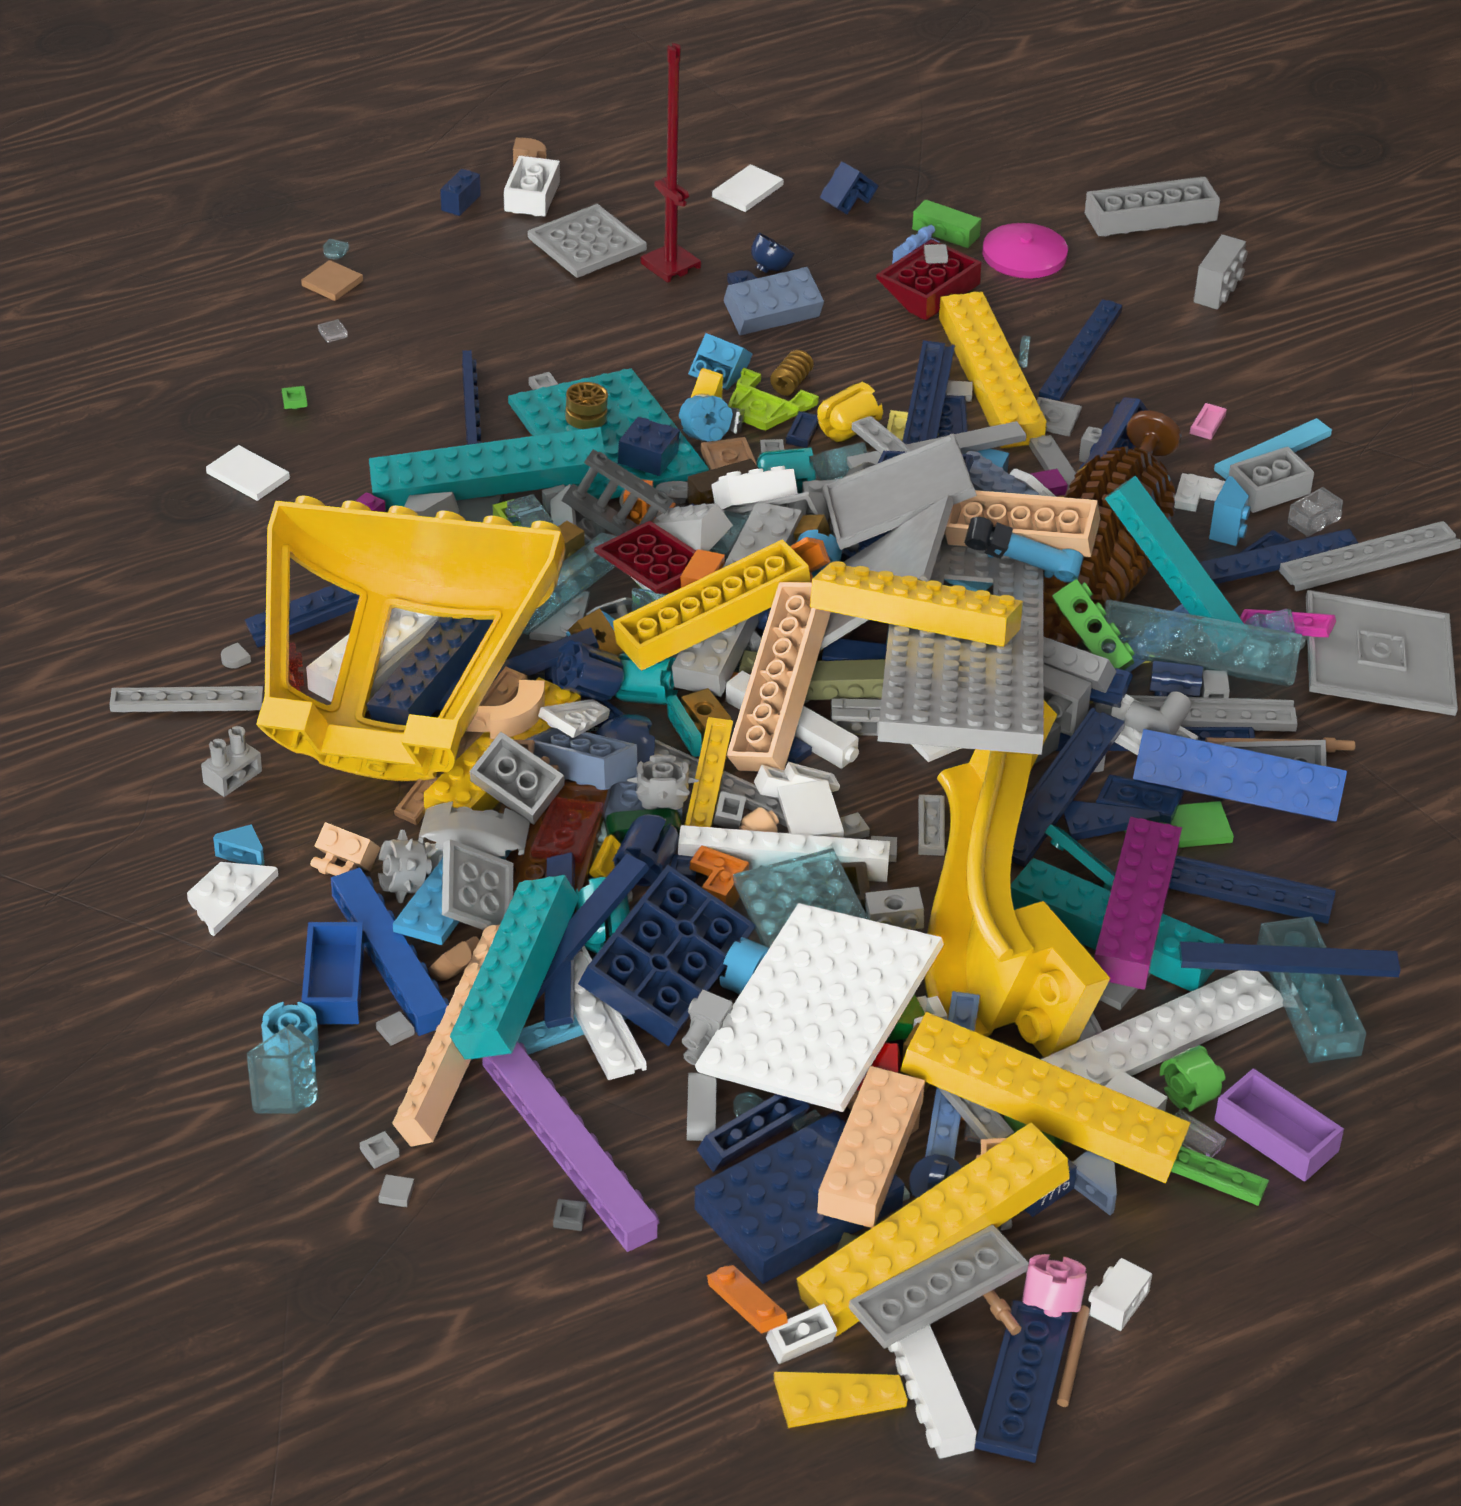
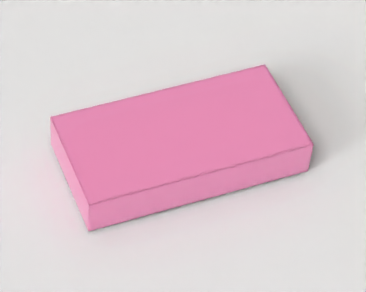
[1190,403,1227,440]

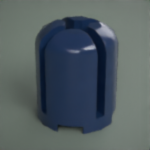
[551,640,624,702]
[612,814,679,888]

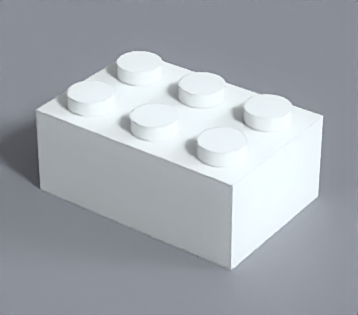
[504,156,560,216]
[712,466,798,510]

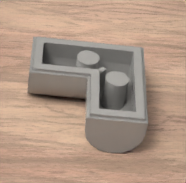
[1124,692,1191,735]

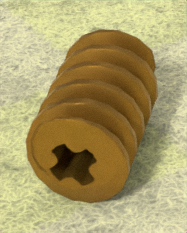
[770,350,814,396]

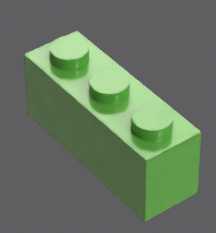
[912,199,981,248]

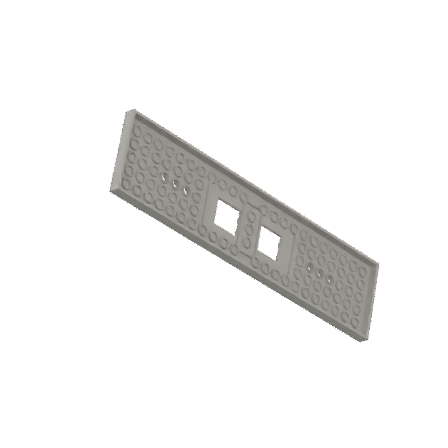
[878,534,1044,755]

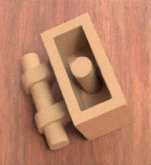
[311,822,381,876]

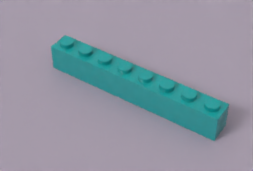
[1105,476,1251,655]

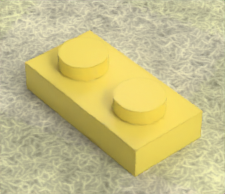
[887,410,908,441]

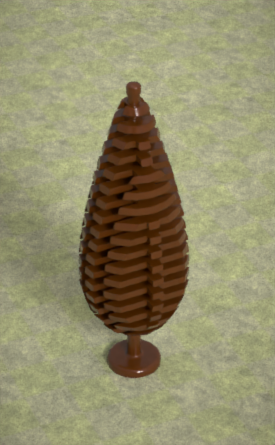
[1043,410,1182,648]

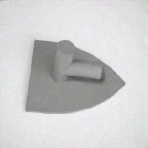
[586,597,646,619]

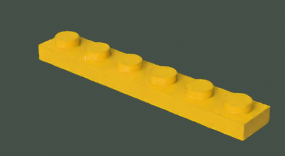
[685,717,733,828]

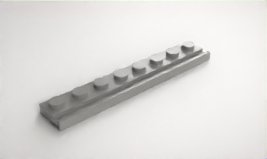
[1279,521,1461,592]
[1094,695,1297,732]

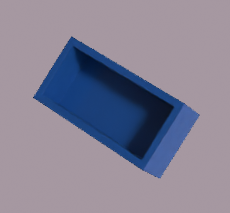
[302,922,364,1024]

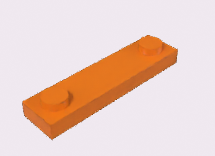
[707,1265,788,1334]

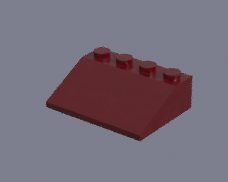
[876,239,981,320]
[594,521,696,594]

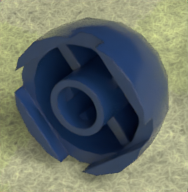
[751,233,795,273]

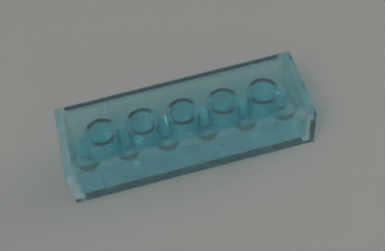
[1257,917,1366,1063]

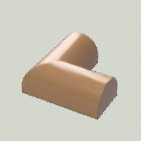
[428,936,479,981]

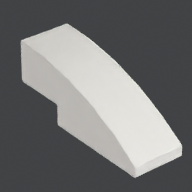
[754,762,840,797]

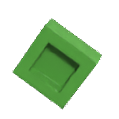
[282,386,307,409]

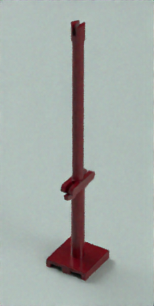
[641,43,701,283]

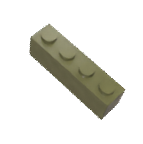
[805,659,886,700]

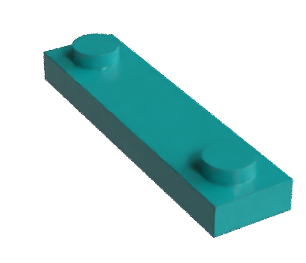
[1045,824,1116,891]

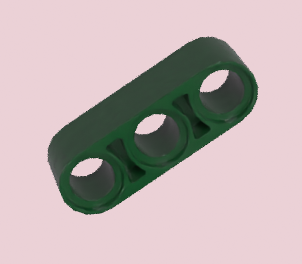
[605,808,682,844]

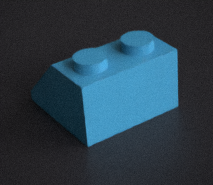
[1209,476,1251,546]

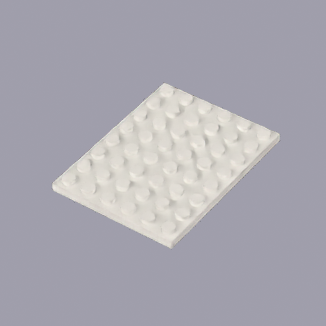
[695,903,944,1112]

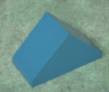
[213,824,265,866]

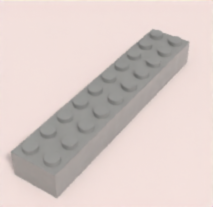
[672,502,802,697]

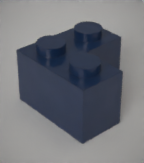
[820,162,879,214]

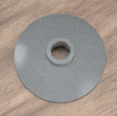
[656,481,688,504]

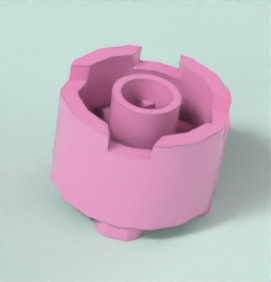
[1022,1254,1087,1317]

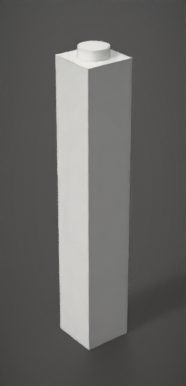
[726,671,859,769]

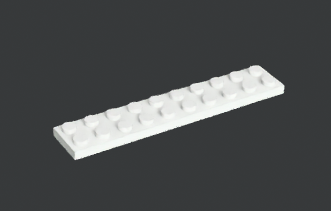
[1041,970,1286,1086]

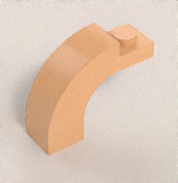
[466,680,545,739]

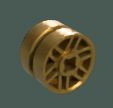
[565,382,608,429]

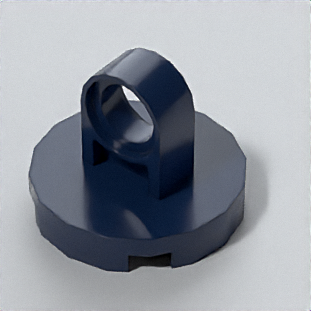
[909,1154,962,1199]

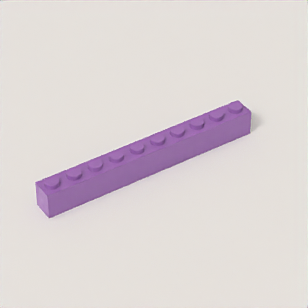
[482,1042,659,1252]

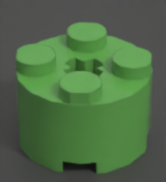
[1160,1045,1225,1112]

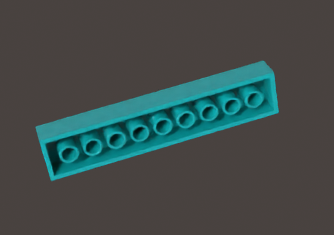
[369,427,608,510]

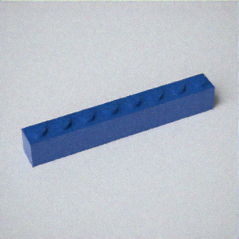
[331,868,449,1036]

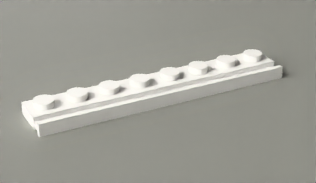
[574,946,646,1080]

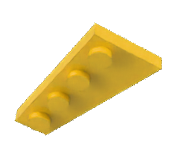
[774,1372,907,1428]

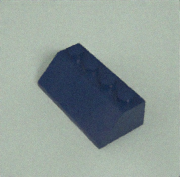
[1079,397,1148,469]

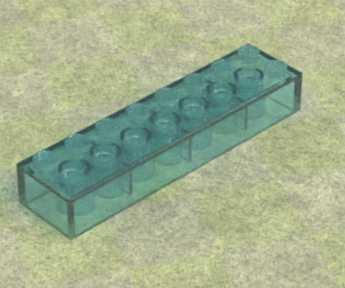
[1099,599,1302,687]

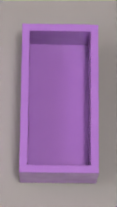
[1214,1068,1344,1182]

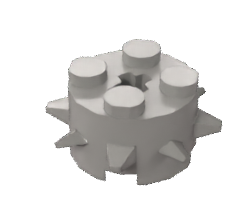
[627,754,698,810]
[378,830,432,903]

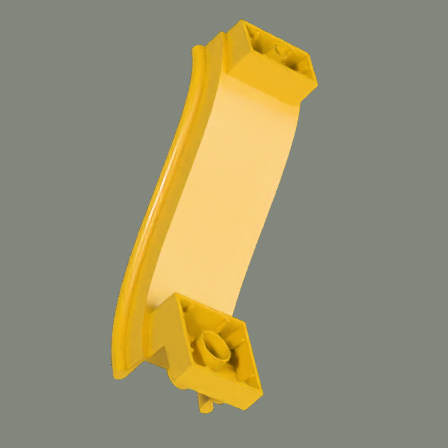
[925,699,1110,1058]

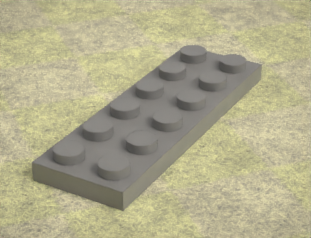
[849,1224,1029,1349]

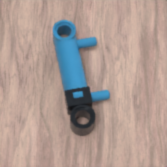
[964,517,1084,583]

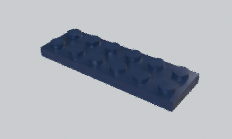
[975,1300,1072,1463]

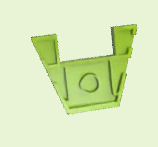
[728,368,819,431]

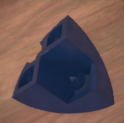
[595,714,655,763]

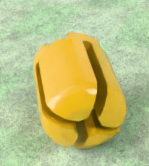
[817,382,883,442]

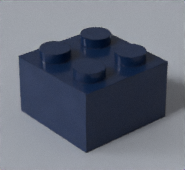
[618,417,680,476]

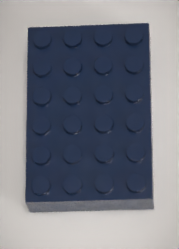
[578,865,757,1047]
[695,1112,905,1284]

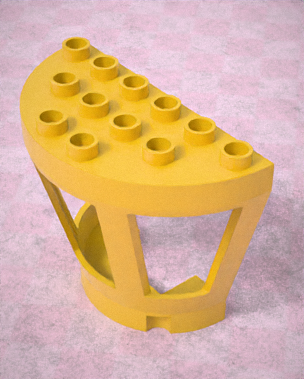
[256,496,566,781]

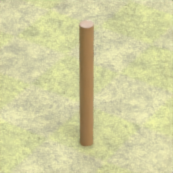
[1057,1305,1090,1407]

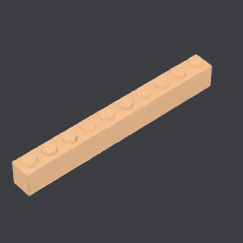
[392,924,500,1147]

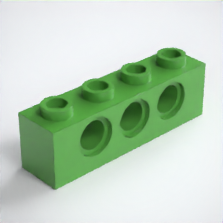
[1052,579,1135,670]

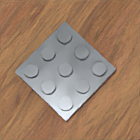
[442,839,513,930]

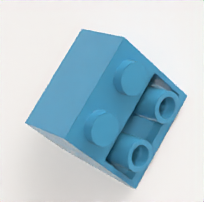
[688,333,753,390]

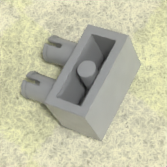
[201,726,262,797]
[682,990,733,1065]

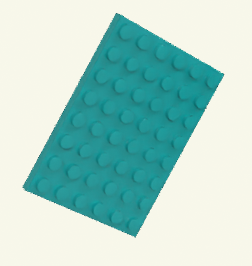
[508,368,709,499]

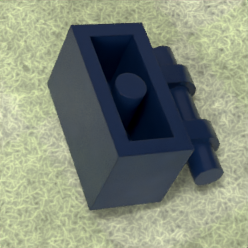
[1149,661,1203,697]

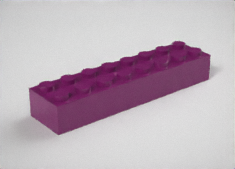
[1094,817,1182,990]

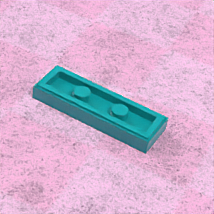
[667,695,702,757]

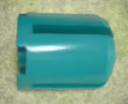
[756,447,816,494]
[615,653,678,705]
[575,877,630,954]

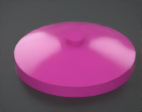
[982,223,1068,278]

